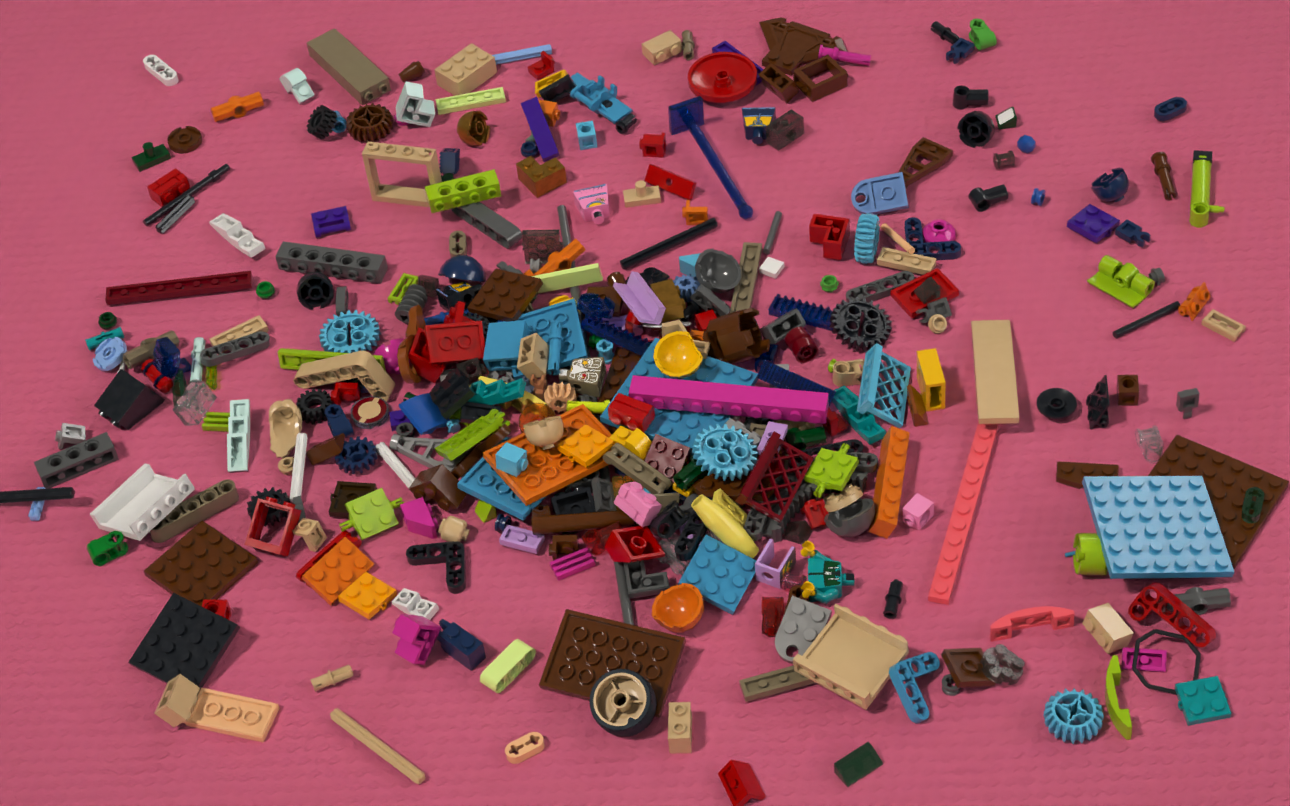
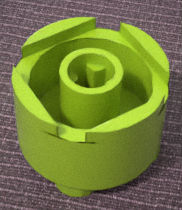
[1073,533,1107,575]

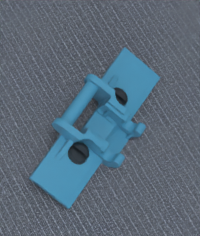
[570,72,633,124]

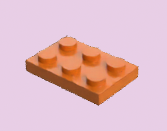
[302,537,374,606]

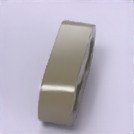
[449,231,467,258]

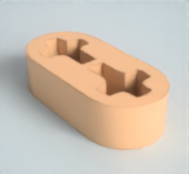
[505,732,545,764]

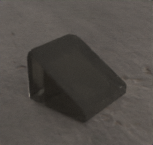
[914,277,940,304]
[782,520,812,544]

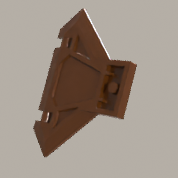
[759,17,847,76]

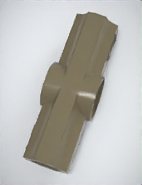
[122,330,180,369]

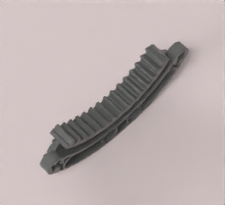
[744,452,878,543]

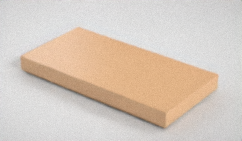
[185,688,280,742]

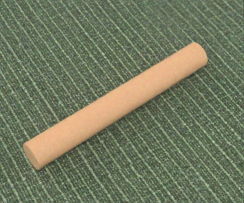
[881,223,915,254]

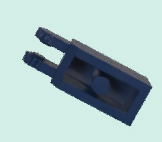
[436,619,486,671]

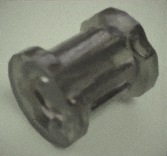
[993,150,1015,169]

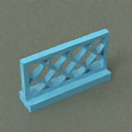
[857,343,911,428]

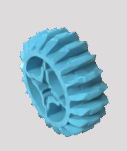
[854,213,880,264]
[1043,688,1104,744]

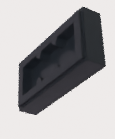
[539,74,577,102]

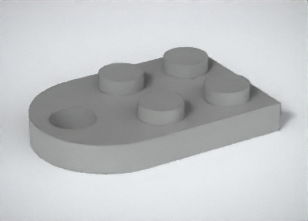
[775,596,832,664]

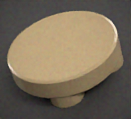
[823,484,863,512]

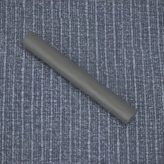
[763,211,782,254]

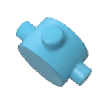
[447,419,461,433]

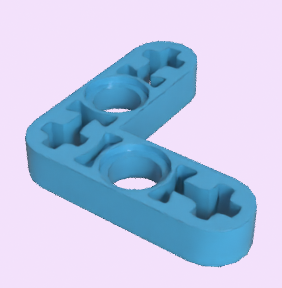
[889,652,940,724]

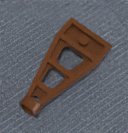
[898,137,953,188]

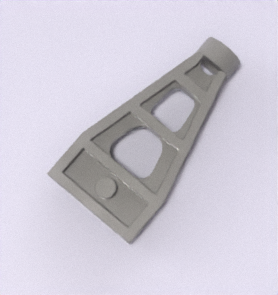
[390,434,472,471]

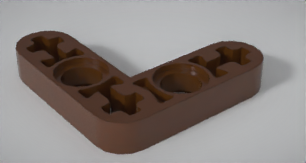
[450,424,511,479]

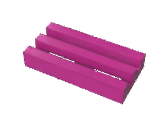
[550,547,596,581]

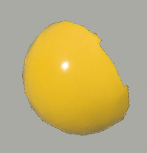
[653,331,703,379]

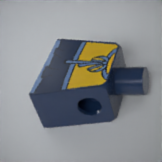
[742,107,776,144]

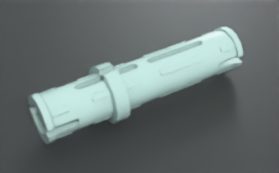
[189,337,206,387]

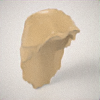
[269,399,302,459]

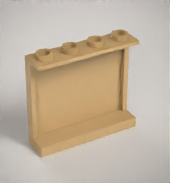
[793,604,909,710]

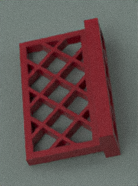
[735,431,814,523]

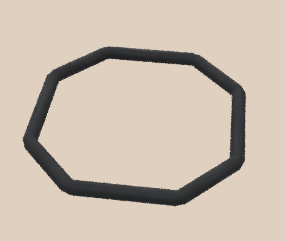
[1132,629,1201,695]

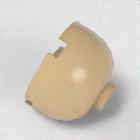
[523,416,564,450]

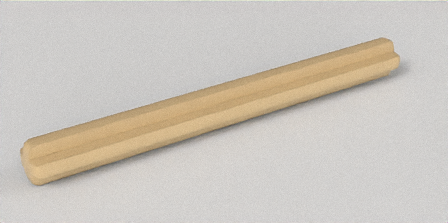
[330,708,426,784]

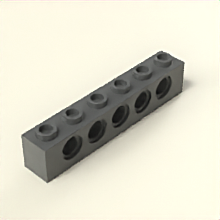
[275,241,388,284]

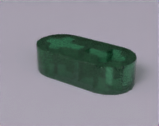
[1241,487,1265,523]

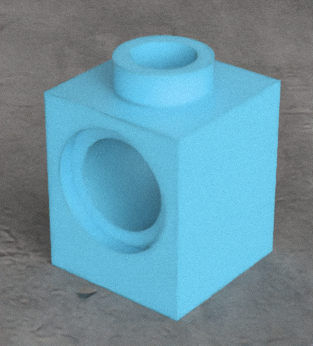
[576,121,597,150]

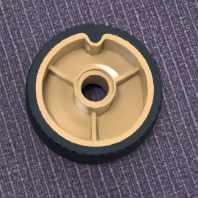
[589,669,657,737]

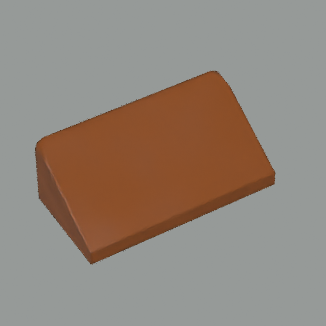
[907,384,929,427]

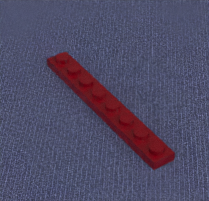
[105,271,252,305]

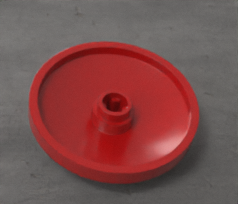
[688,52,757,103]

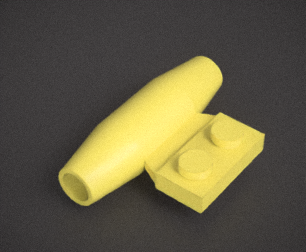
[691,489,759,558]

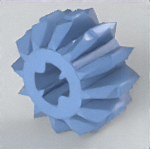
[673,274,700,303]

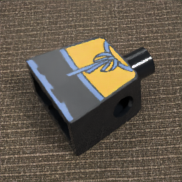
[436,281,482,313]

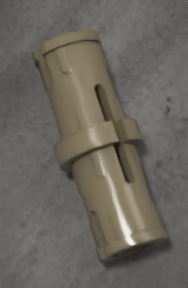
[681,30,695,61]

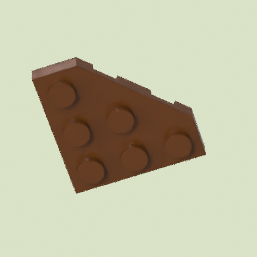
[693,471,778,501]

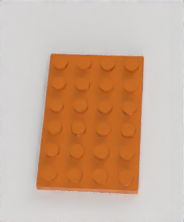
[483,404,622,506]

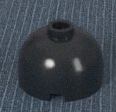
[957,111,994,148]
[296,272,334,310]

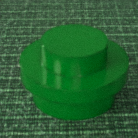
[256,281,275,298]

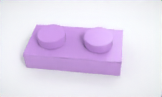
[499,525,545,554]

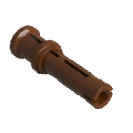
[1151,152,1176,201]

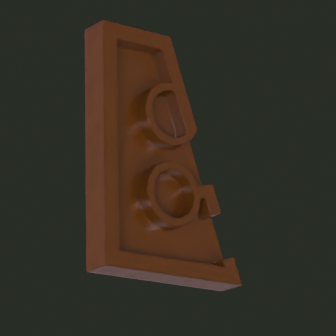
[1056,461,1119,489]

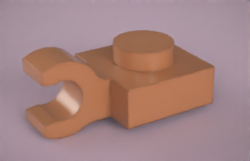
[530,374,548,402]

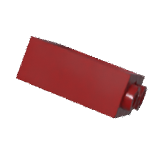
[244,496,301,557]

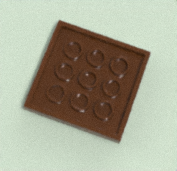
[144,521,258,607]

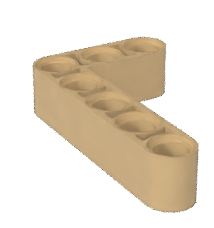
[293,351,395,402]

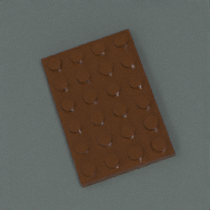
[539,609,686,718]

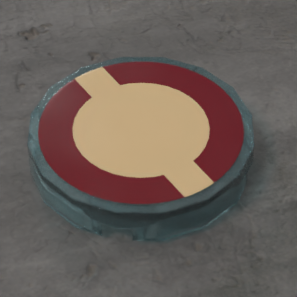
[350,396,389,429]

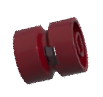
[785,327,818,363]

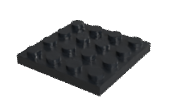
[128,593,240,695]

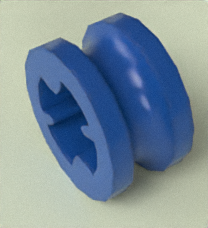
[1031,188,1046,206]

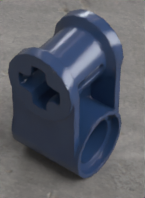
[325,404,354,438]

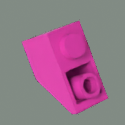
[400,497,439,539]

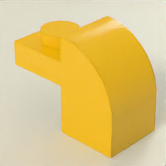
[609,425,652,461]

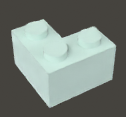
[396,81,435,127]

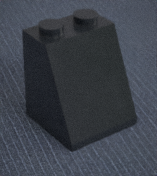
[94,369,165,430]

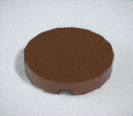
[167,126,202,154]

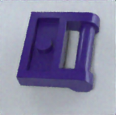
[311,206,351,238]

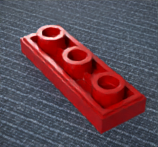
[644,164,697,200]

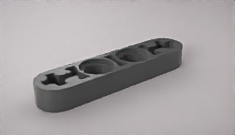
[846,271,914,303]
[200,331,270,367]

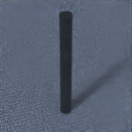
[1113,301,1180,339]

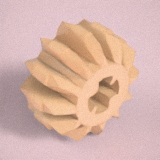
[544,381,577,414]

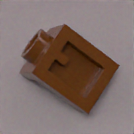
[549,535,579,561]

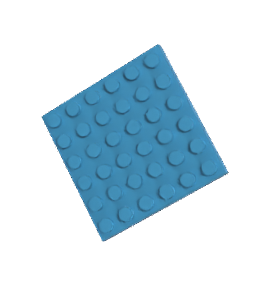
[600,338,759,456]
[1082,476,1234,579]

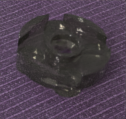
[980,644,1025,685]

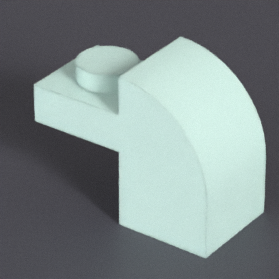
[279,68,315,104]

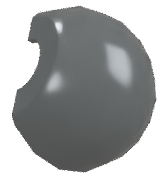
[695,248,741,293]
[824,498,875,537]

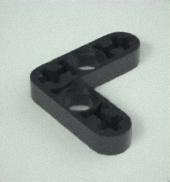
[406,541,466,594]

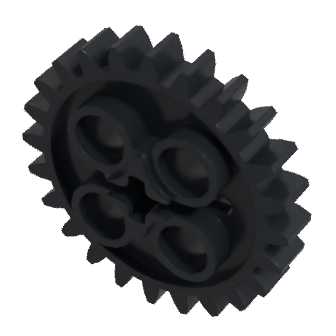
[830,297,892,352]

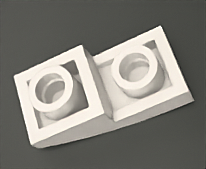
[392,588,439,620]

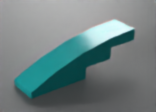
[468,378,526,405]
[829,385,886,445]

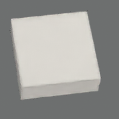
[759,257,785,279]

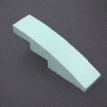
[227,399,250,472]

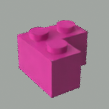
[392,614,441,665]

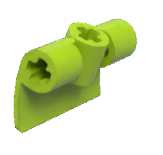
[1087,255,1155,308]

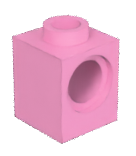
[902,493,934,530]

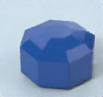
[1017,135,1036,153]

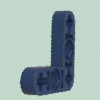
[905,217,961,260]

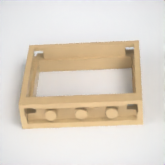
[362,141,442,207]

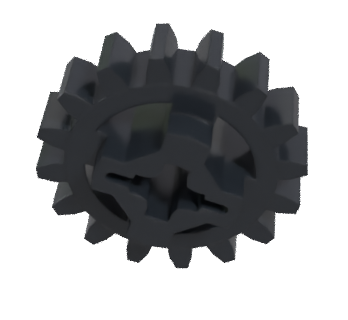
[247,487,290,527]

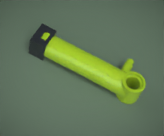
[1189,150,1225,228]

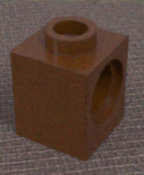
[1117,374,1139,406]

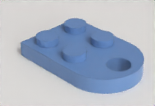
[851,172,909,215]

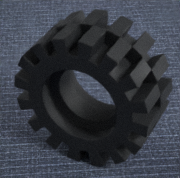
[307,105,337,139]
[296,389,332,424]

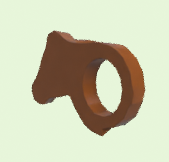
[397,305,426,384]

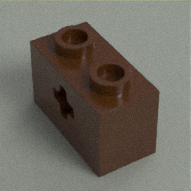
[758,63,799,104]

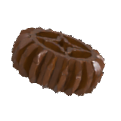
[346,103,393,143]

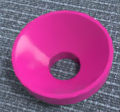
[922,220,956,243]

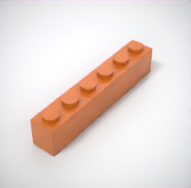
[868,426,910,539]

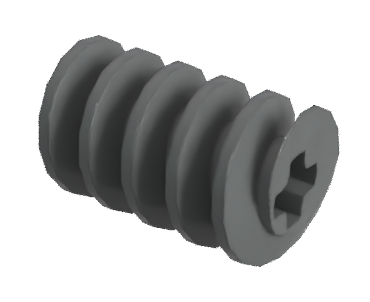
[395,284,428,324]

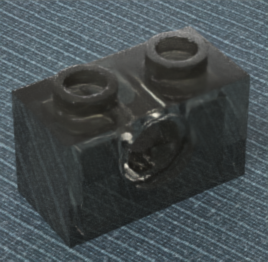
[766,109,804,151]

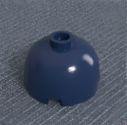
[1091,167,1129,202]

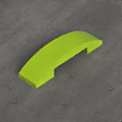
[1105,655,1132,740]

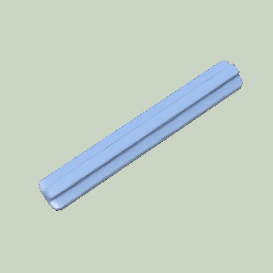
[492,44,552,65]

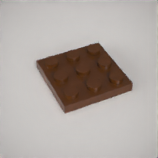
[467,268,543,322]

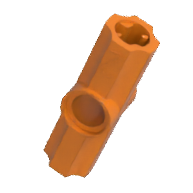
[210,91,264,122]
[534,238,585,275]

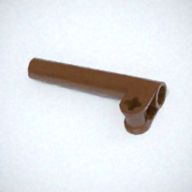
[531,505,634,535]

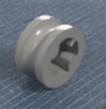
[530,258,541,273]

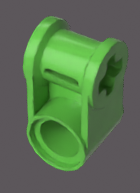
[969,19,997,51]

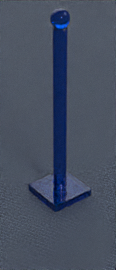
[668,96,753,219]

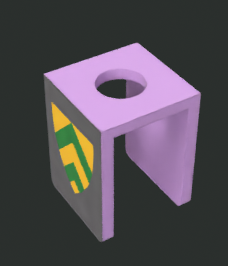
[755,539,796,589]

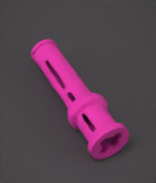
[818,44,871,66]

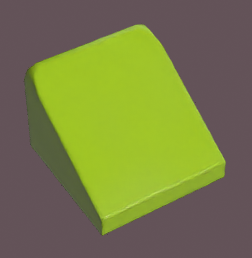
[475,499,497,523]

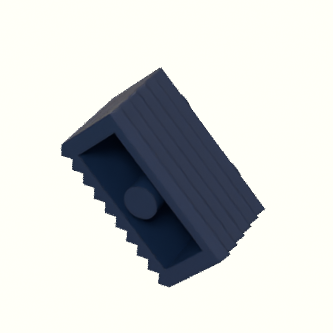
[439,148,460,176]

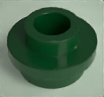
[98,312,117,329]

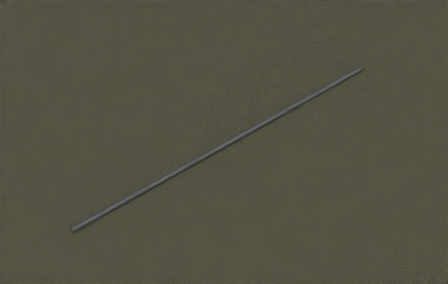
[557,205,634,625]

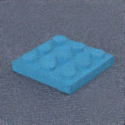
[678,535,756,615]

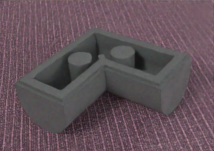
[623,560,669,599]

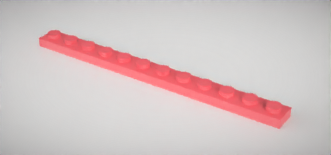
[928,421,999,605]

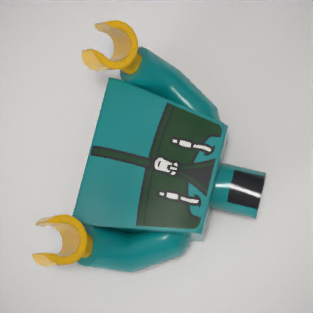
[800,541,854,604]

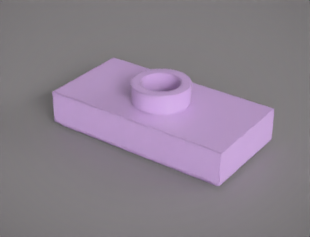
[757,421,788,458]

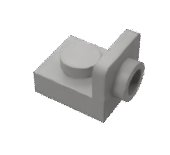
[55,423,85,449]

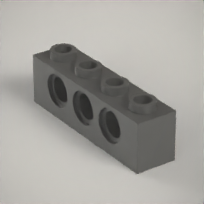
[34,432,119,488]

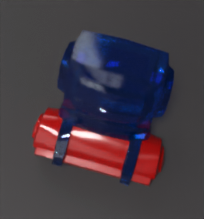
[141,337,191,393]

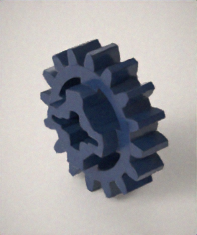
[335,436,378,474]

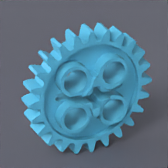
[319,310,381,353]
[692,424,758,481]

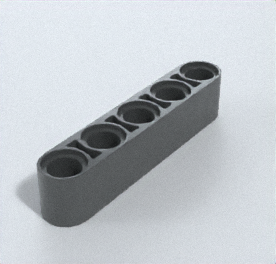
[452,202,523,249]

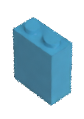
[483,320,530,371]

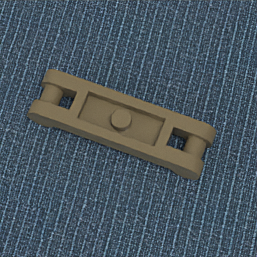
[603,443,672,494]

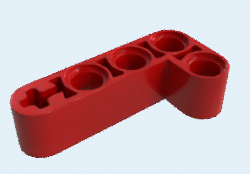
[1128,582,1216,648]

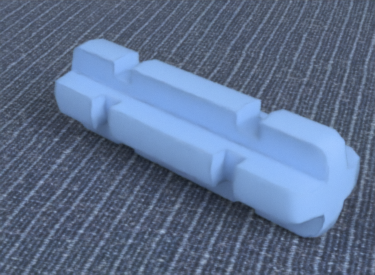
[28,487,46,521]

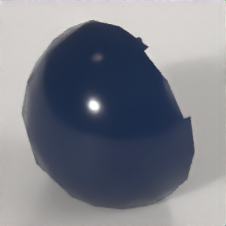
[438,255,486,283]

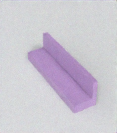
[613,271,666,325]

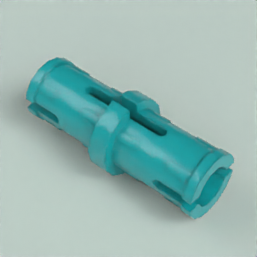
[85,327,125,351]

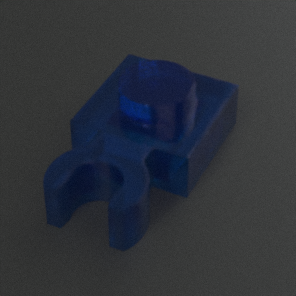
[755,344,778,373]

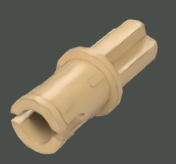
[310,665,353,692]

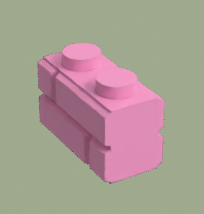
[614,482,662,527]

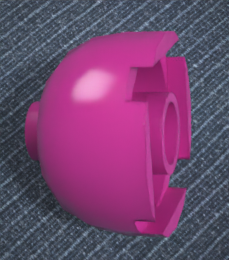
[373,338,411,374]

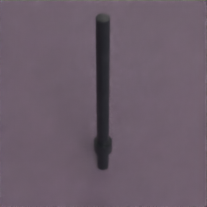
[143,164,230,226]

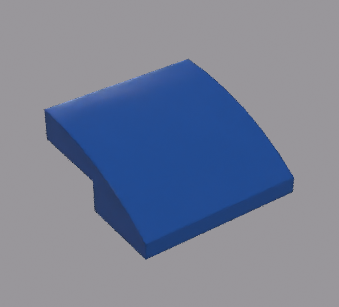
[398,393,450,435]

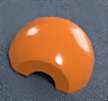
[652,583,704,633]

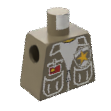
[559,357,606,397]

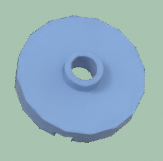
[93,337,127,371]

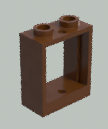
[793,55,848,102]

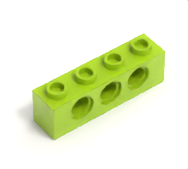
[425,169,501,213]

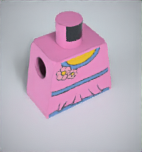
[573,184,610,224]

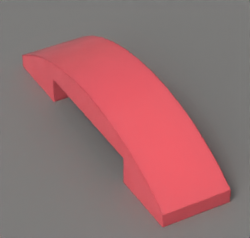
[990,606,1075,642]

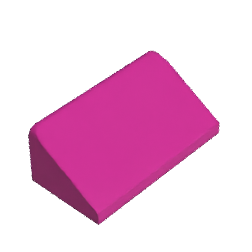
[1122,647,1167,672]

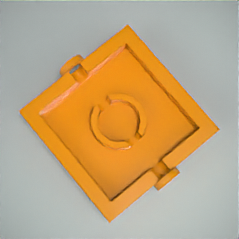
[558,424,614,468]
[338,572,397,620]

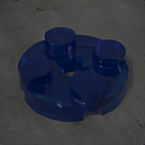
[577,293,615,320]

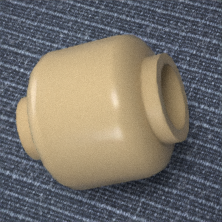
[438,516,470,542]

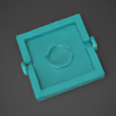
[1175,676,1232,726]

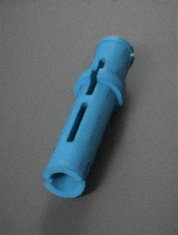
[547,320,563,375]

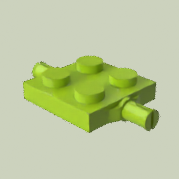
[804,443,859,498]
[339,488,404,541]

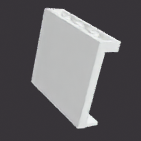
[90,463,195,541]

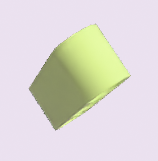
[480,639,536,693]

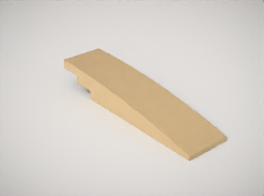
[971,320,1019,424]

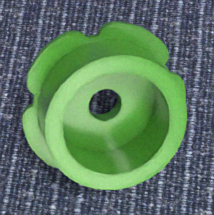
[820,275,839,292]

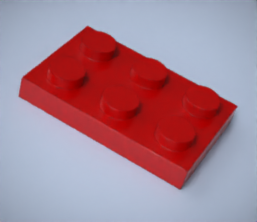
[890,268,959,318]
[424,321,485,364]

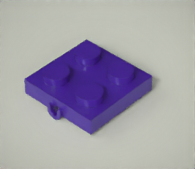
[1067,204,1120,243]

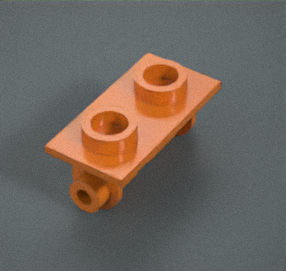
[1178,282,1210,321]

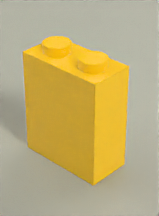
[917,348,946,412]

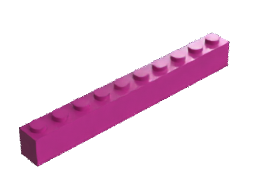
[629,375,829,424]

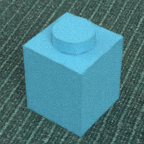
[495,442,528,477]

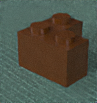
[409,464,467,512]

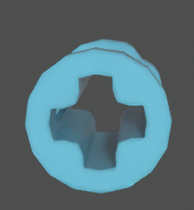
[596,339,614,365]

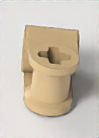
[832,359,864,387]

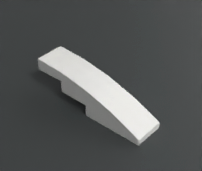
[209,213,266,258]

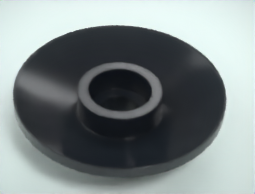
[1037,388,1077,419]

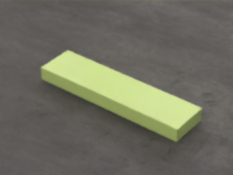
[435,87,506,115]
[531,263,603,294]

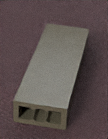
[307,28,391,106]

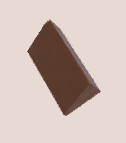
[306,433,345,465]

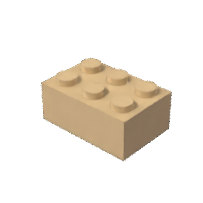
[434,43,497,96]

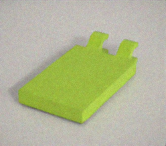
[435,409,510,461]

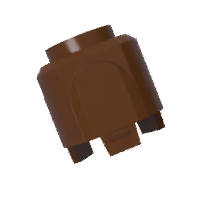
[703,308,770,365]

